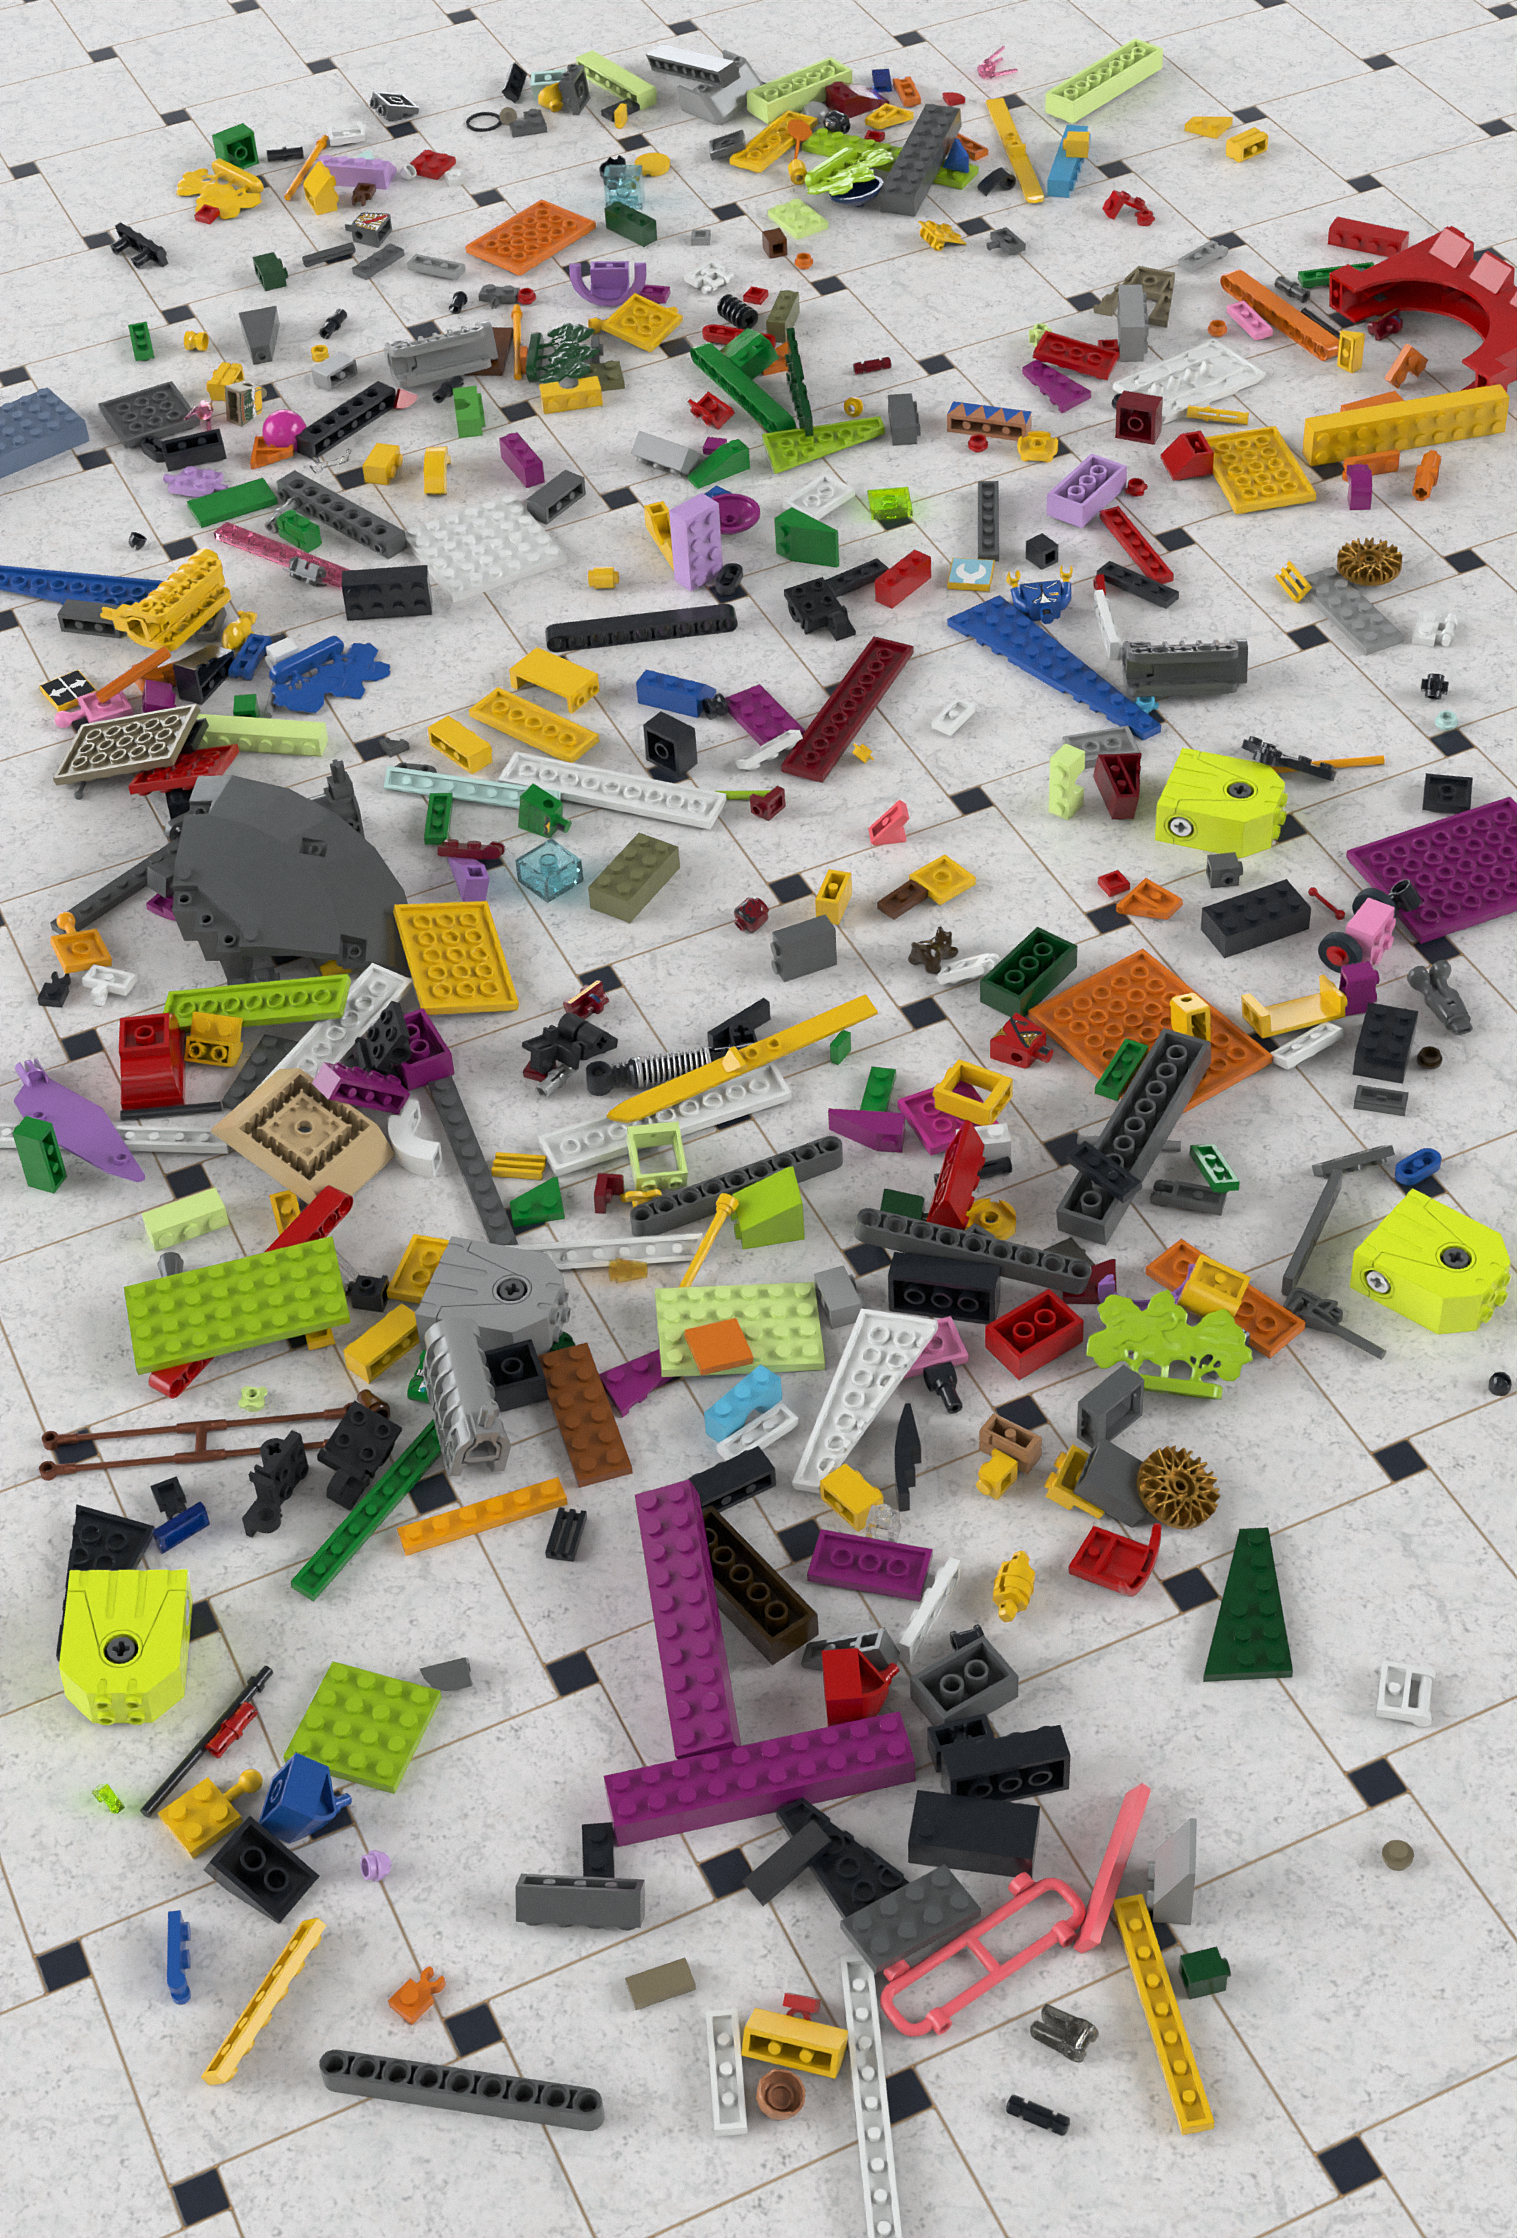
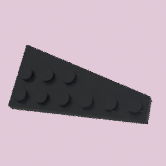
[56,1504,156,1661]
[776,1797,910,1919]

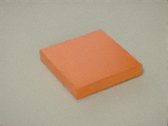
[684,1318,754,1376]

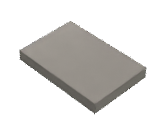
[1063,726,1141,769]

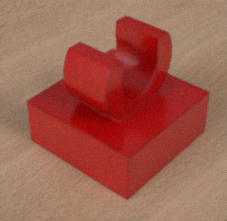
[782,1993,821,2021]

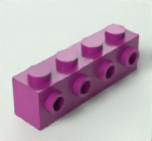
[312,1062,410,1115]

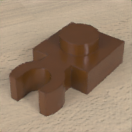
[351,183,376,206]

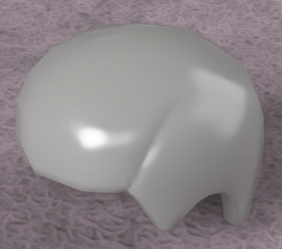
[802,101,830,123]

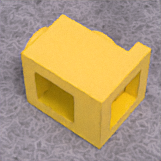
[976,1448,1018,1500]

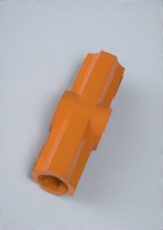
[1412,450,1442,501]

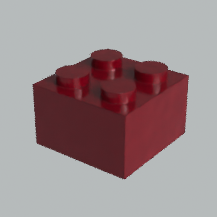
[1115,390,1163,445]

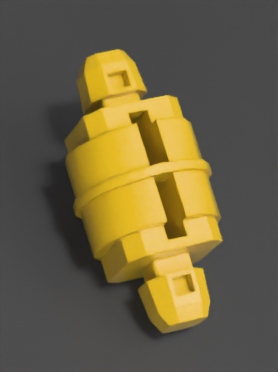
[992,1550,1036,1623]

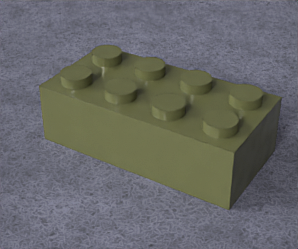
[588,833,680,923]

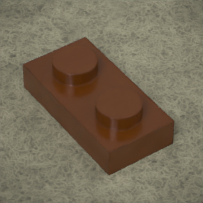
[877,879,928,920]

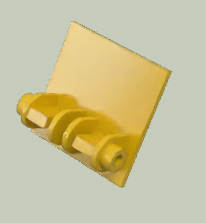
[918,220,966,251]

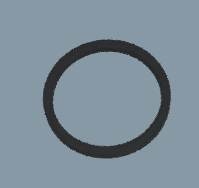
[466,112,502,132]

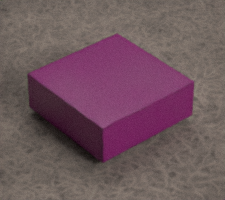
[702,437,727,455]

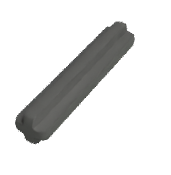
[302,242,356,267]

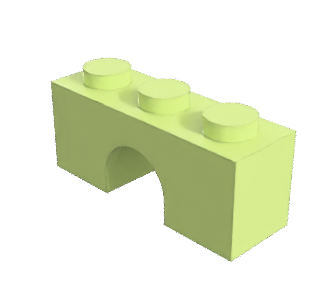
[1049,743,1085,820]

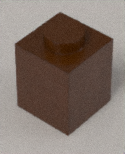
[762,228,787,259]

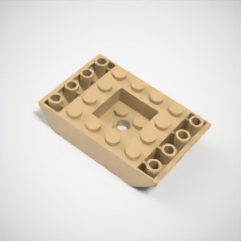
[211,1068,395,1204]

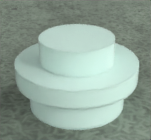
[1435,710,1458,731]

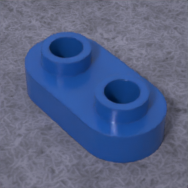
[1395,1148,1442,1185]

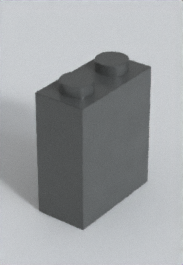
[770,914,837,982]
[1073,1438,1149,1528]

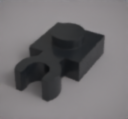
[37,971,71,1008]
[150,1476,189,1525]

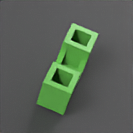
[453,386,486,438]

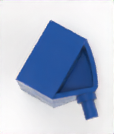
[258,1753,352,1844]

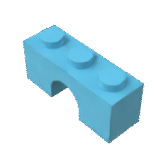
[704,1364,782,1443]

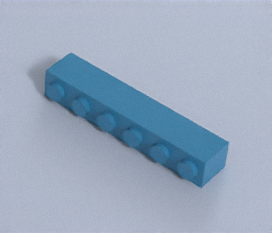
[1047,125,1091,198]

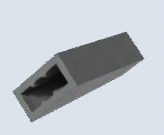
[239,306,280,365]

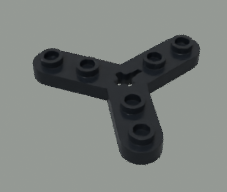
[1241,736,1337,781]

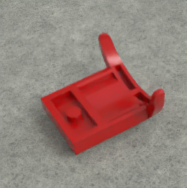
[1068,1523,1162,1597]

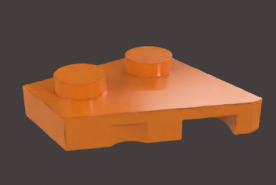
[250,436,295,469]
[1116,878,1183,920]

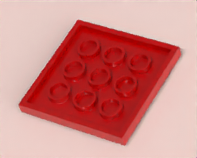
[128,744,239,796]

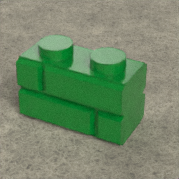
[277,509,322,553]

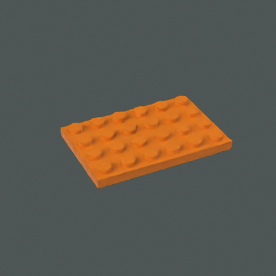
[465,199,596,276]

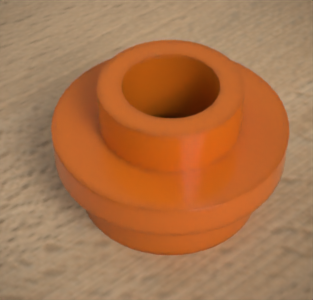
[794,253,813,270]
[1207,320,1227,337]

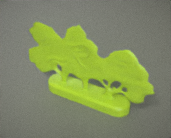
[805,147,894,196]
[1086,1289,1253,1400]

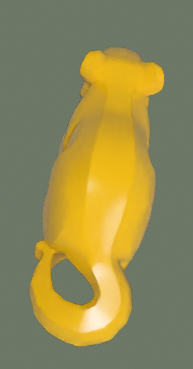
[222,610,257,652]

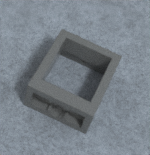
[1077,1365,1144,1448]

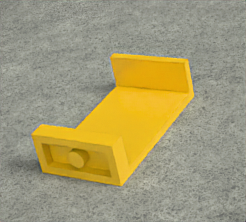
[509,647,600,714]
[1241,974,1348,1038]

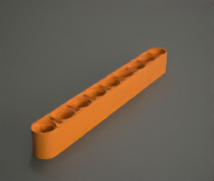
[1220,269,1339,361]

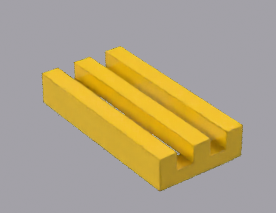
[1274,561,1312,603]
[491,1152,547,1180]

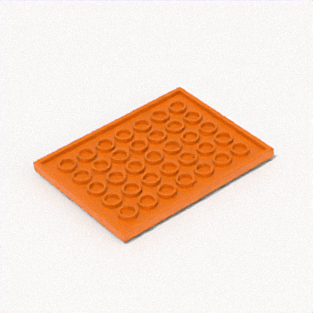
[1028,948,1273,1115]

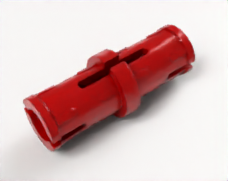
[205,1702,258,1758]

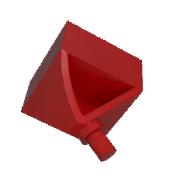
[822,1648,900,1727]

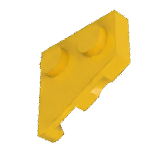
[865,103,914,129]
[1184,116,1233,139]

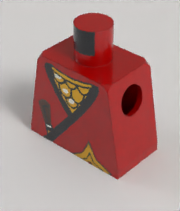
[990,1013,1053,1069]

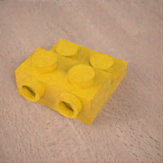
[1044,1444,1104,1519]

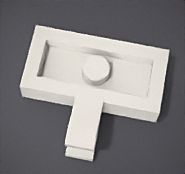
[82,964,137,1006]

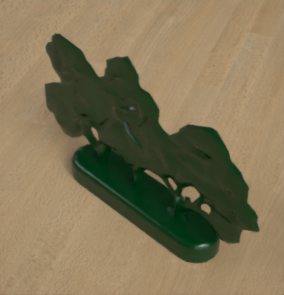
[526,323,601,384]

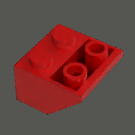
[1160,430,1214,481]

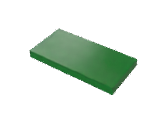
[186,478,278,528]

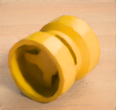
[184,330,209,351]

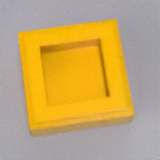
[614,103,628,129]

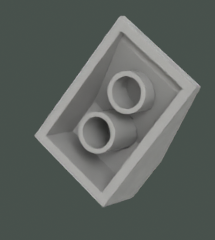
[1147,1818,1197,1925]

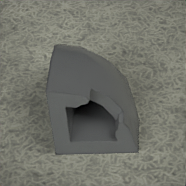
[419,1657,473,1691]

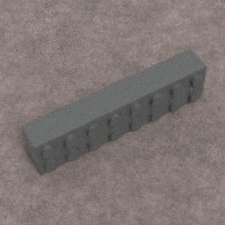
[878,104,962,217]

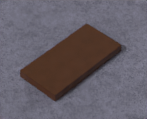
[464,327,513,376]

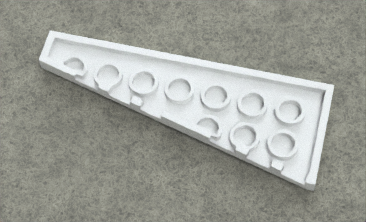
[792,1308,938,1494]

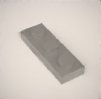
[407,254,466,280]

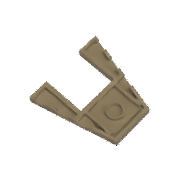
[1093,266,1175,328]

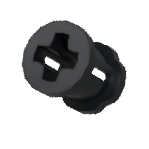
[950,1624,984,1652]

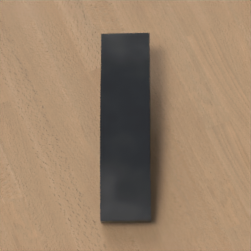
[895,1403,921,1512]

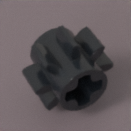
[1421,673,1449,700]

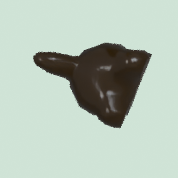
[908,926,959,974]

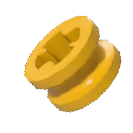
[311,345,329,362]

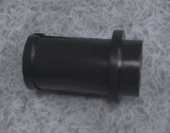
[449,291,468,314]

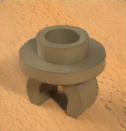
[499,107,517,126]

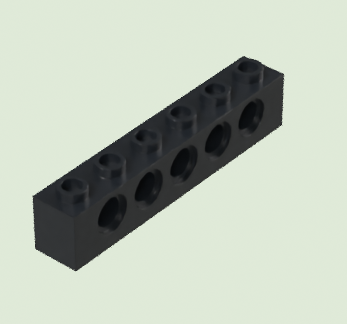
[295,381,396,460]

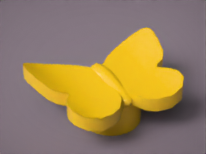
[620,1189,662,1207]

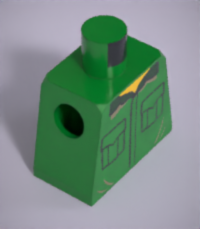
[518,783,572,838]

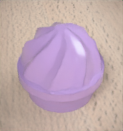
[360,1850,392,1882]

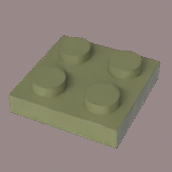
[582,361,625,392]

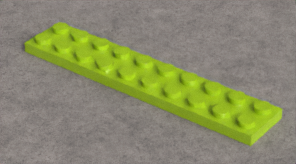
[802,128,979,190]

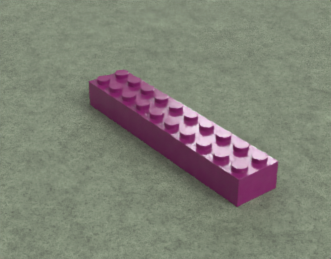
[635,1479,742,1760]
[603,1711,916,1847]

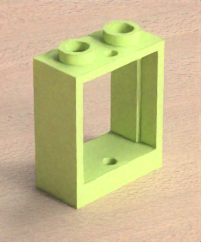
[626,1121,688,1192]

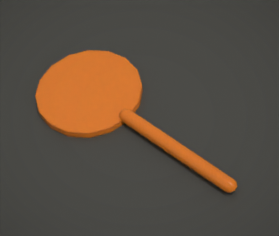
[787,119,812,159]

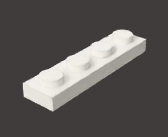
[1094,590,1122,660]
[896,1557,961,1664]
[705,2008,748,2137]

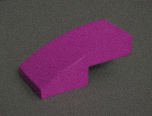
[146,893,176,921]

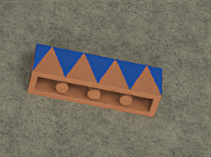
[947,401,1032,441]

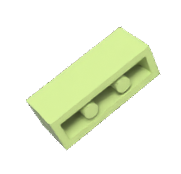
[142,1187,229,1251]

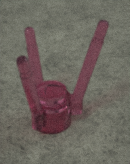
[977,46,1018,79]
[184,400,214,431]

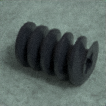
[717,294,758,330]

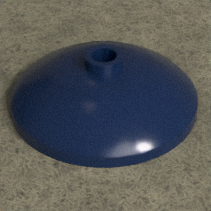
[829,176,884,207]

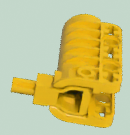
[100,548,231,652]

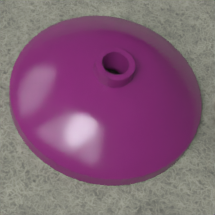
[711,494,760,535]

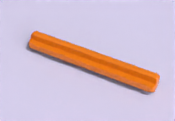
[95,647,171,703]

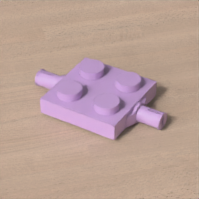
[163,466,229,498]

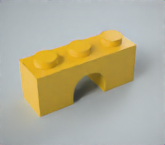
[539,376,603,414]

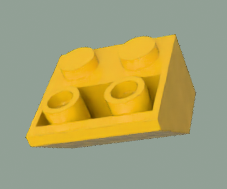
[303,161,339,215]

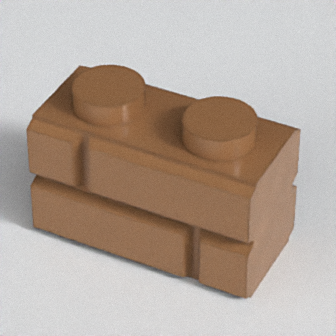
[979,1413,1042,1474]

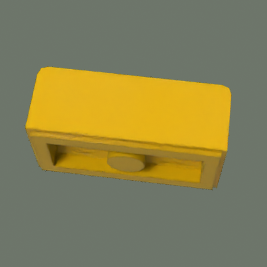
[1337,330,1365,373]

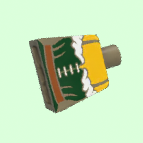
[225,381,267,427]

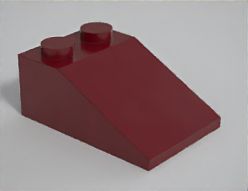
[825,81,889,118]

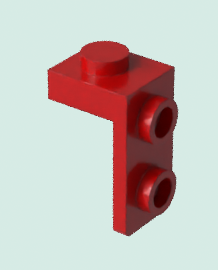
[1102,190,1149,220]

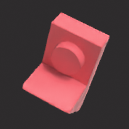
[868,800,909,845]

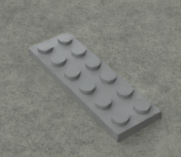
[1296,567,1404,655]

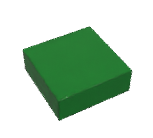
[830,1030,851,1065]

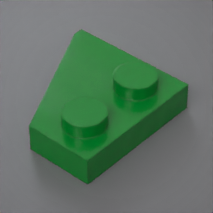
[510,1176,565,1227]

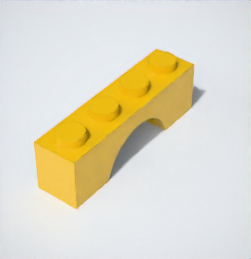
[644,501,674,571]

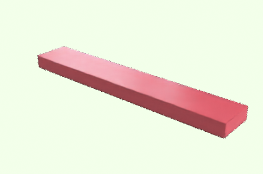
[1073,1783,1151,1954]

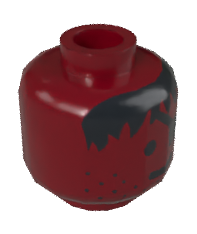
[734,897,769,933]

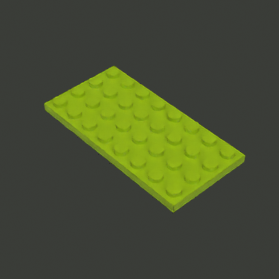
[124,1236,351,1375]

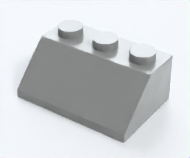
[630,431,707,477]

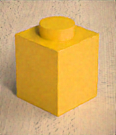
[1063,131,1090,158]

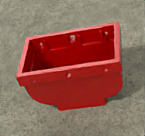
[119,1013,186,1110]

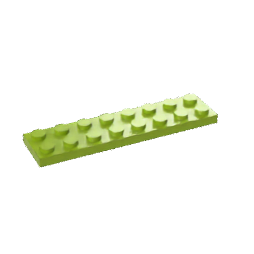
[163,974,351,1033]

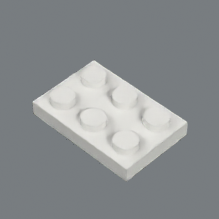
[783,473,855,520]

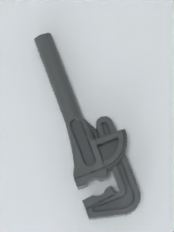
[1283,1288,1386,1360]

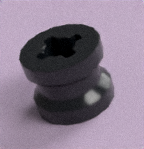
[702,693,728,720]

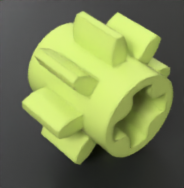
[1029,323,1052,347]

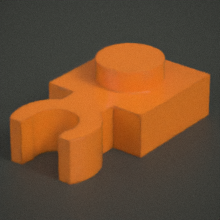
[388,1966,446,2025]

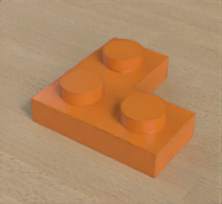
[1384,343,1428,388]

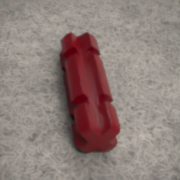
[853,357,892,375]

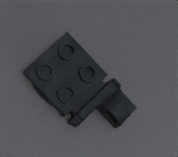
[784,577,856,641]
[343,1001,412,1076]
[522,1012,618,1074]
[317,1400,402,1511]
[242,1430,309,1538]

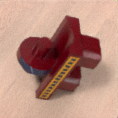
[1367,308,1403,341]
[563,980,610,1020]

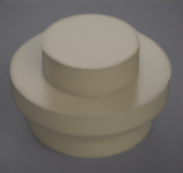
[1382,1840,1414,1871]

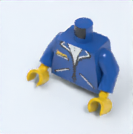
[1006,565,1073,624]

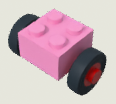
[1318,888,1396,973]

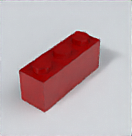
[875,549,931,609]

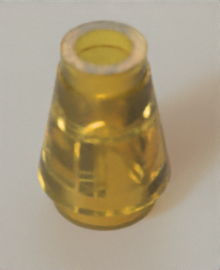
[608,1257,648,1284]

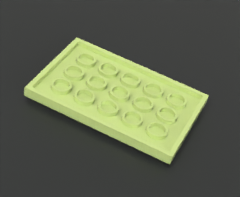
[655,1282,825,1377]

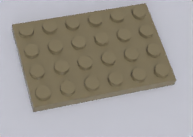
[53,703,201,786]

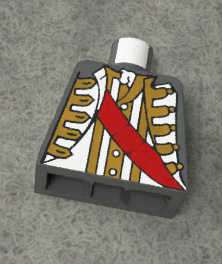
[345,212,392,248]

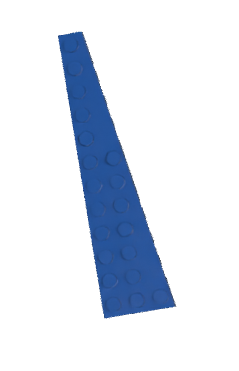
[0,565,163,606]
[947,595,1161,741]

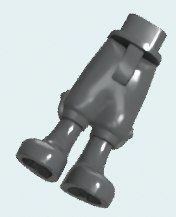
[1407,960,1473,1036]

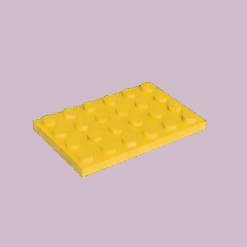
[1205,426,1316,514]
[393,901,519,1015]

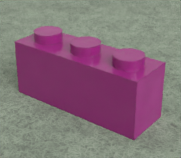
[499,432,545,488]

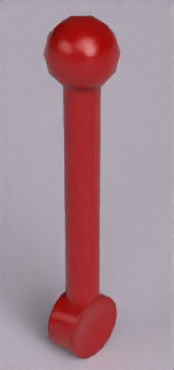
[1308,887,1345,920]

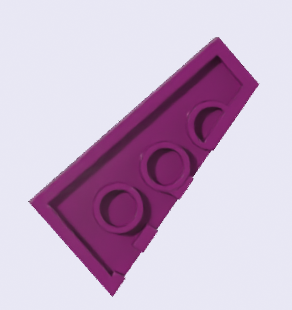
[1022,359,1091,413]

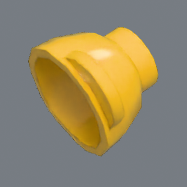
[538,82,563,112]

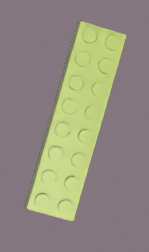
[1045,38,1163,123]

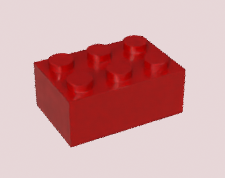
[985,1289,1084,1380]

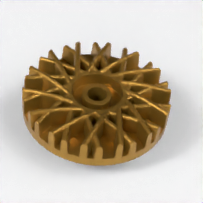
[1337,537,1403,586]
[1136,1445,1220,1530]

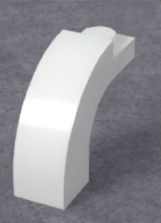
[388,1099,443,1178]

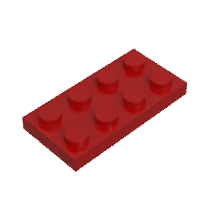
[1032,330,1120,381]

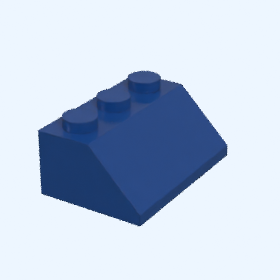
[636,670,716,718]

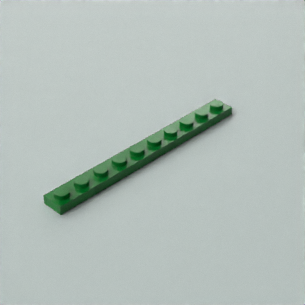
[291,1419,442,1602]

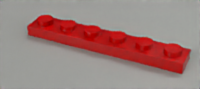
[1099,506,1174,584]

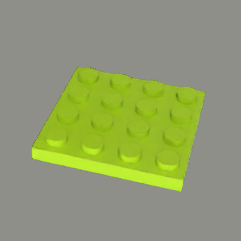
[283,1661,442,1794]

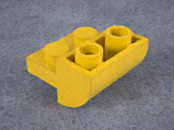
[184,1011,244,1067]
[1176,1254,1251,1318]

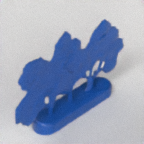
[269,635,391,713]

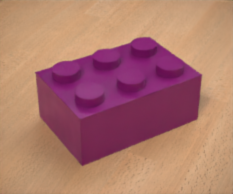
[392,1008,455,1091]

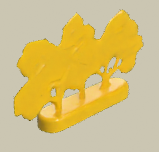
[176,158,264,219]

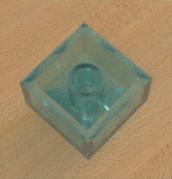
[603,165,645,210]
[515,838,584,903]

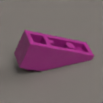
[828,1108,905,1153]

